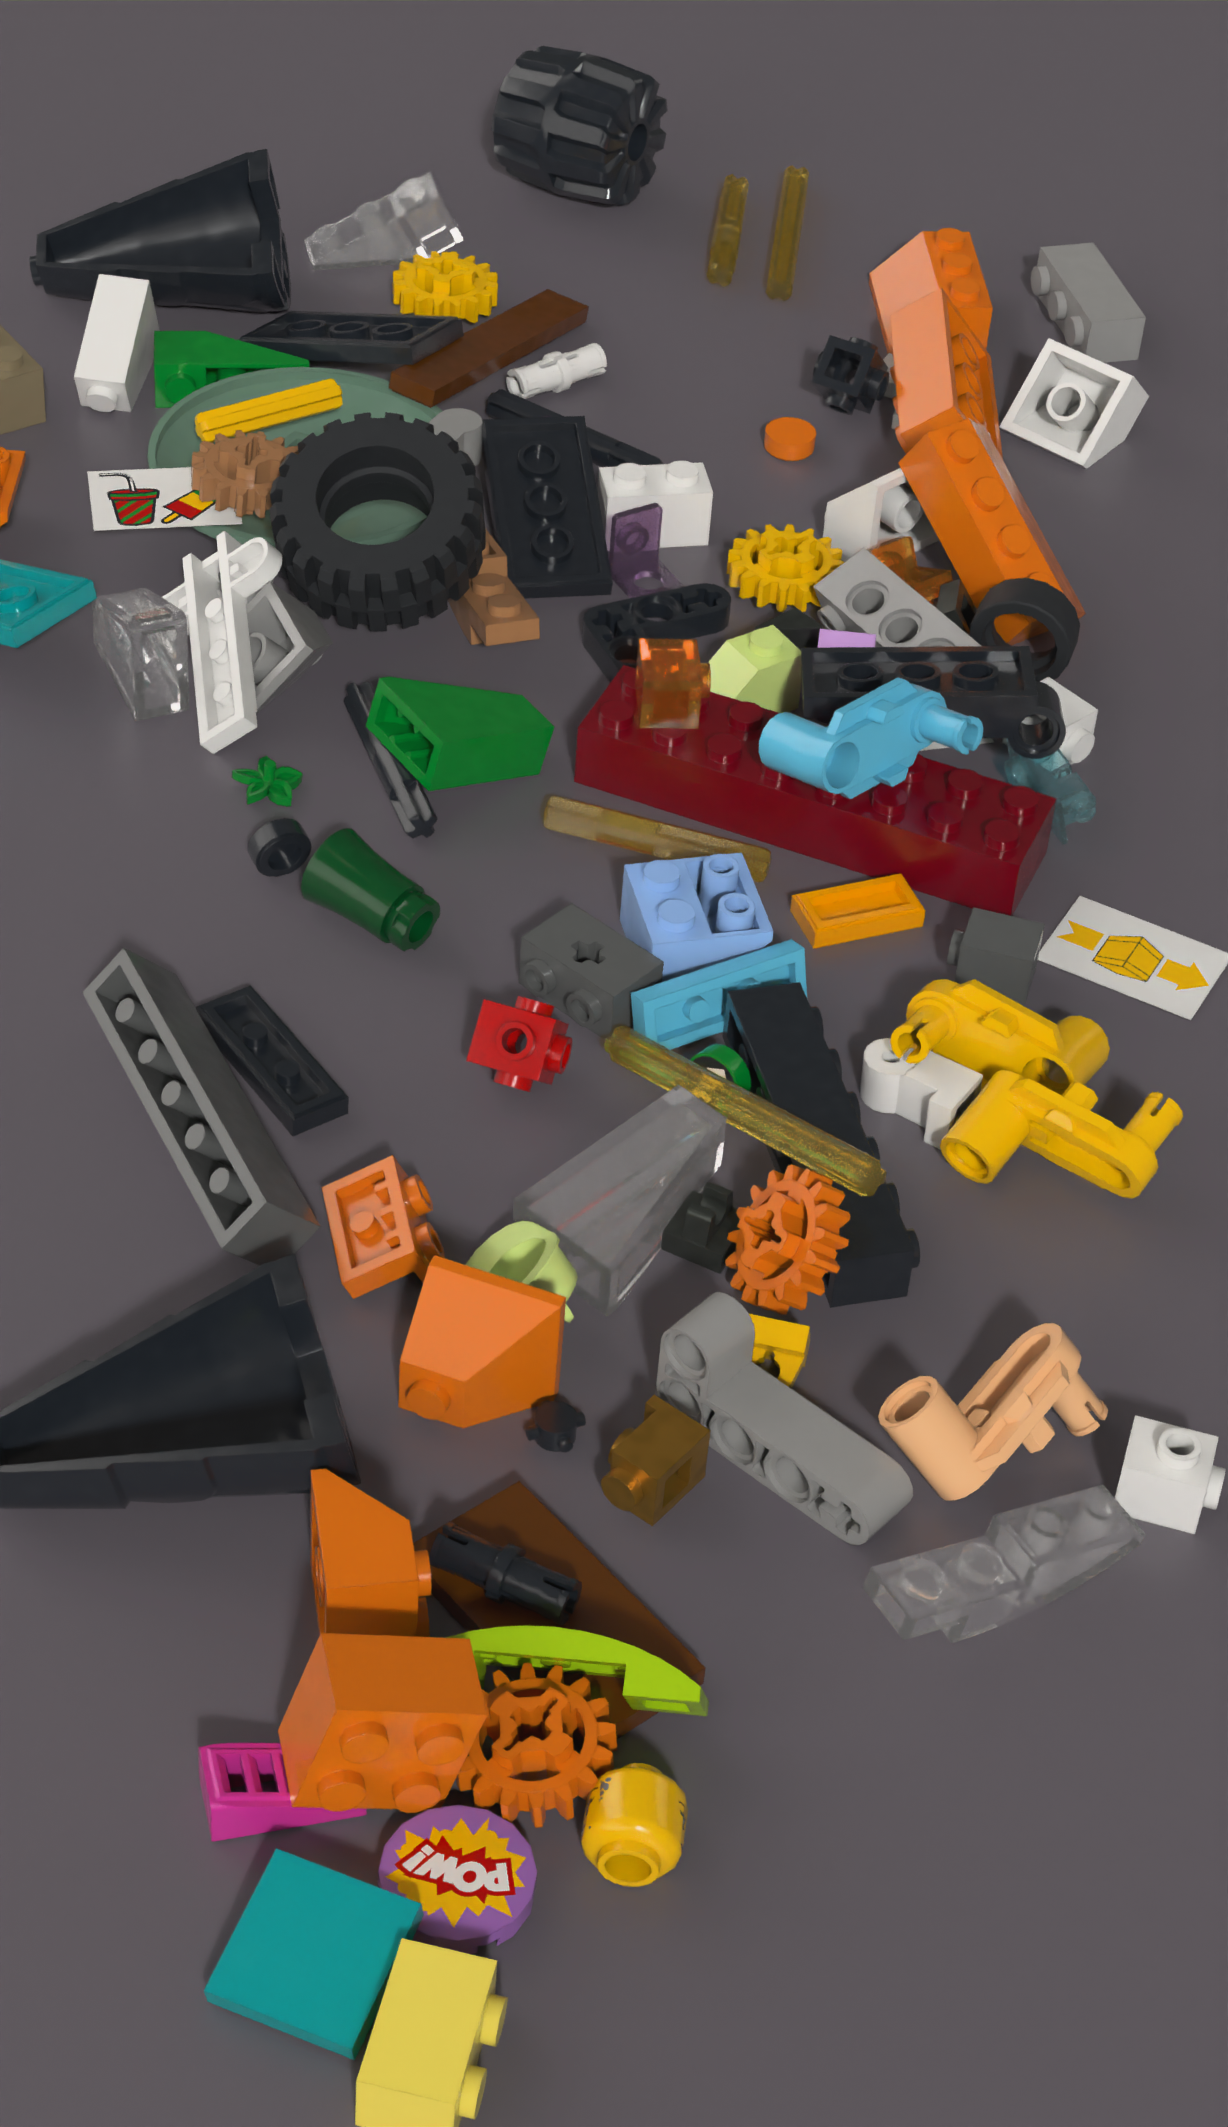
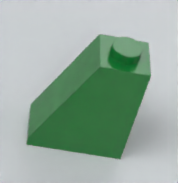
[366,677,555,791]

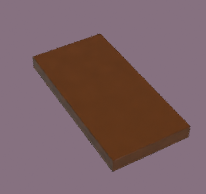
[413,1481,706,1751]

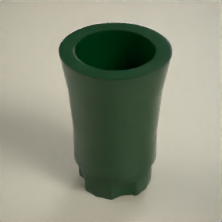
[301,828,440,952]

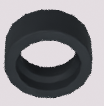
[969,578,1080,682]

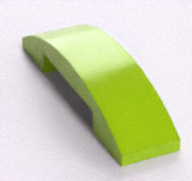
[445,1625,709,1716]

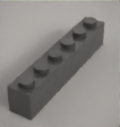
[82,948,321,1266]

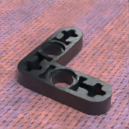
[582,583,731,683]

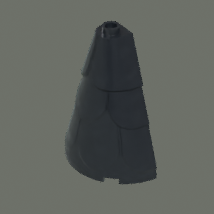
[29,149,291,312]
[0,1254,361,1509]

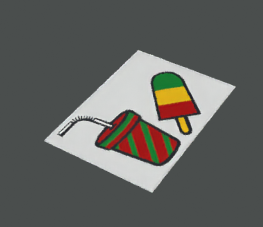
[87,467,242,531]

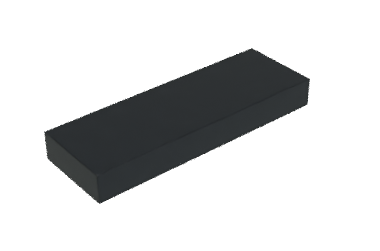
[196,985,349,1136]

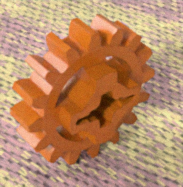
[725,1165,850,1315]
[456,1663,617,1828]

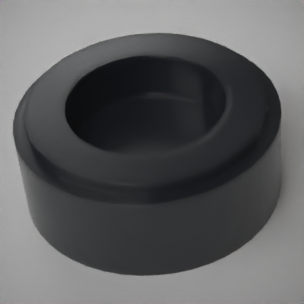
[248,818,312,877]

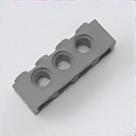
[813,548,981,718]

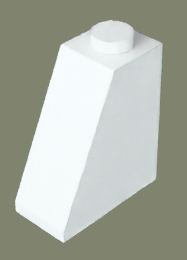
[74,274,160,412]

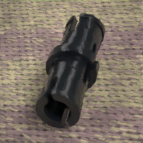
[429,1522,582,1626]

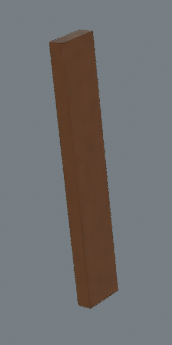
[389,289,589,408]

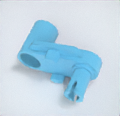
[758,677,983,799]

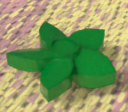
[232,756,303,807]

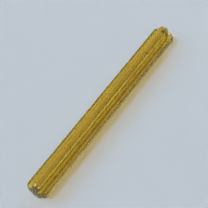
[604,1026,886,1197]

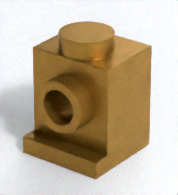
[601,1394,711,1527]

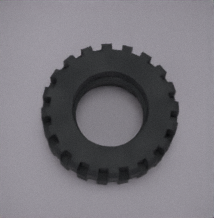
[269,412,486,631]

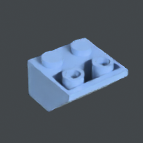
[620,852,773,982]

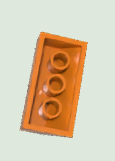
[887,287,1003,459]
[898,418,1086,646]

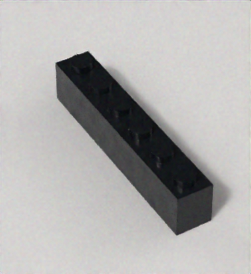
[723,982,920,1308]

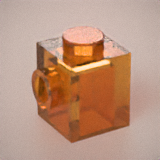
[635,639,711,729]

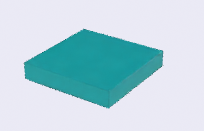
[204,1848,424,2060]

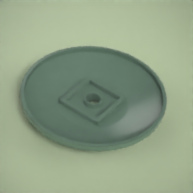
[147,367,442,548]

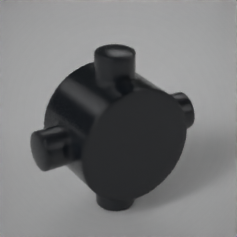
[525,1400,586,1453]

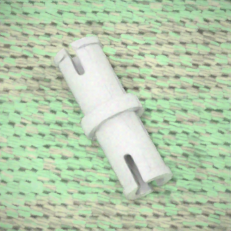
[506,343,607,399]

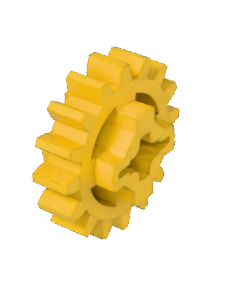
[392,251,498,323]
[726,524,844,612]

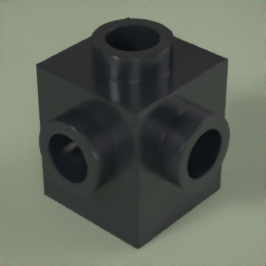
[811,335,889,415]

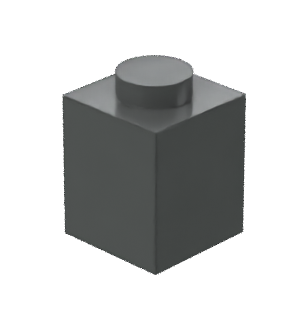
[947,907,1045,1006]

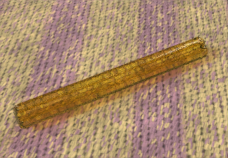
[766,165,809,301]

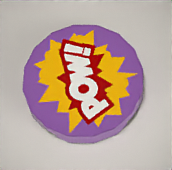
[378,1805,537,1954]

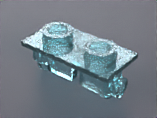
[1003,738,1096,845]

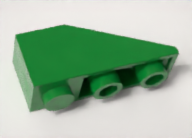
[154,331,309,408]

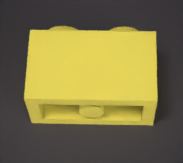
[355,1938,508,2127]

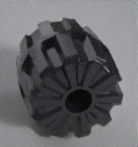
[491,46,668,205]

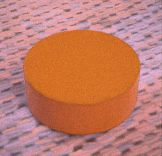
[764,417,816,461]

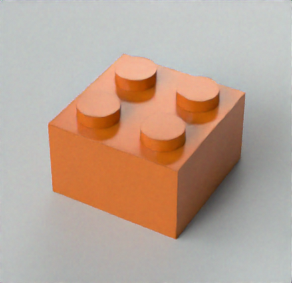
[278,1633,488,1813]

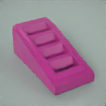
[198,1743,367,1842]

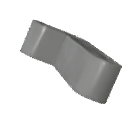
[656,1292,913,1545]

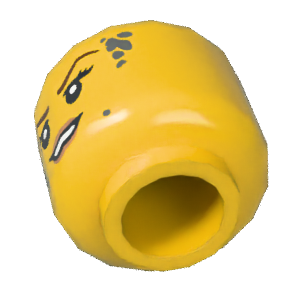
[581,1763,688,1887]

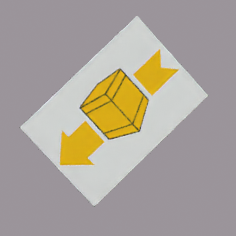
[1038,896,1228,1020]

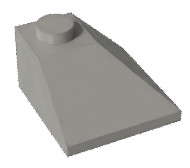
[246,581,333,715]

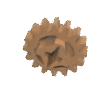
[191,430,299,518]

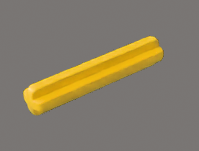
[195,378,343,443]

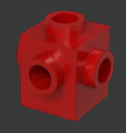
[466,996,572,1092]

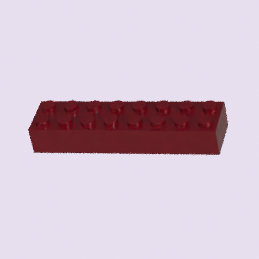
[574,665,1057,916]

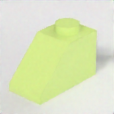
[690,625,802,713]

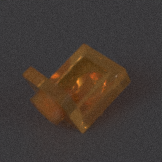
[867,535,953,604]

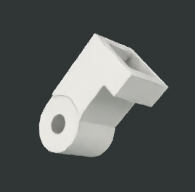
[860,1038,983,1150]

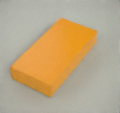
[790,873,926,949]

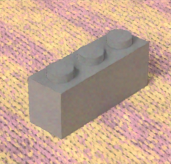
[1031,242,1146,363]

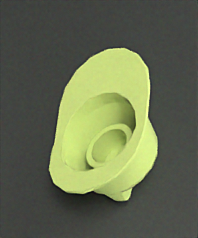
[465,1221,578,1323]

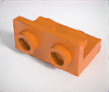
[321,1155,445,1299]

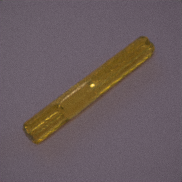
[707,174,749,287]
[543,795,772,883]

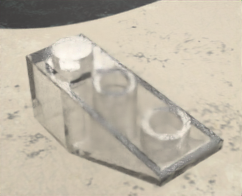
[303,172,464,270]

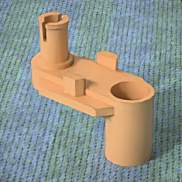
[878,1323,1108,1501]

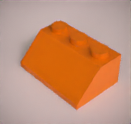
[869,228,993,354]

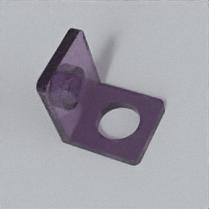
[609,503,684,598]

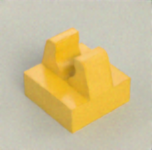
[749,1314,810,1389]

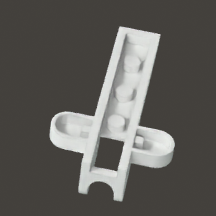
[148,531,282,754]

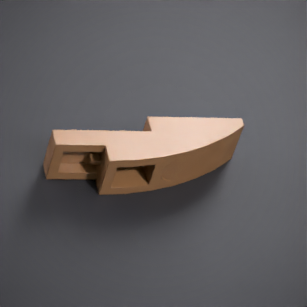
[448,528,540,646]

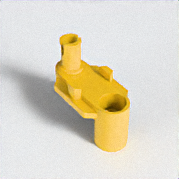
[890,979,1110,1095]
[940,1070,1183,1198]

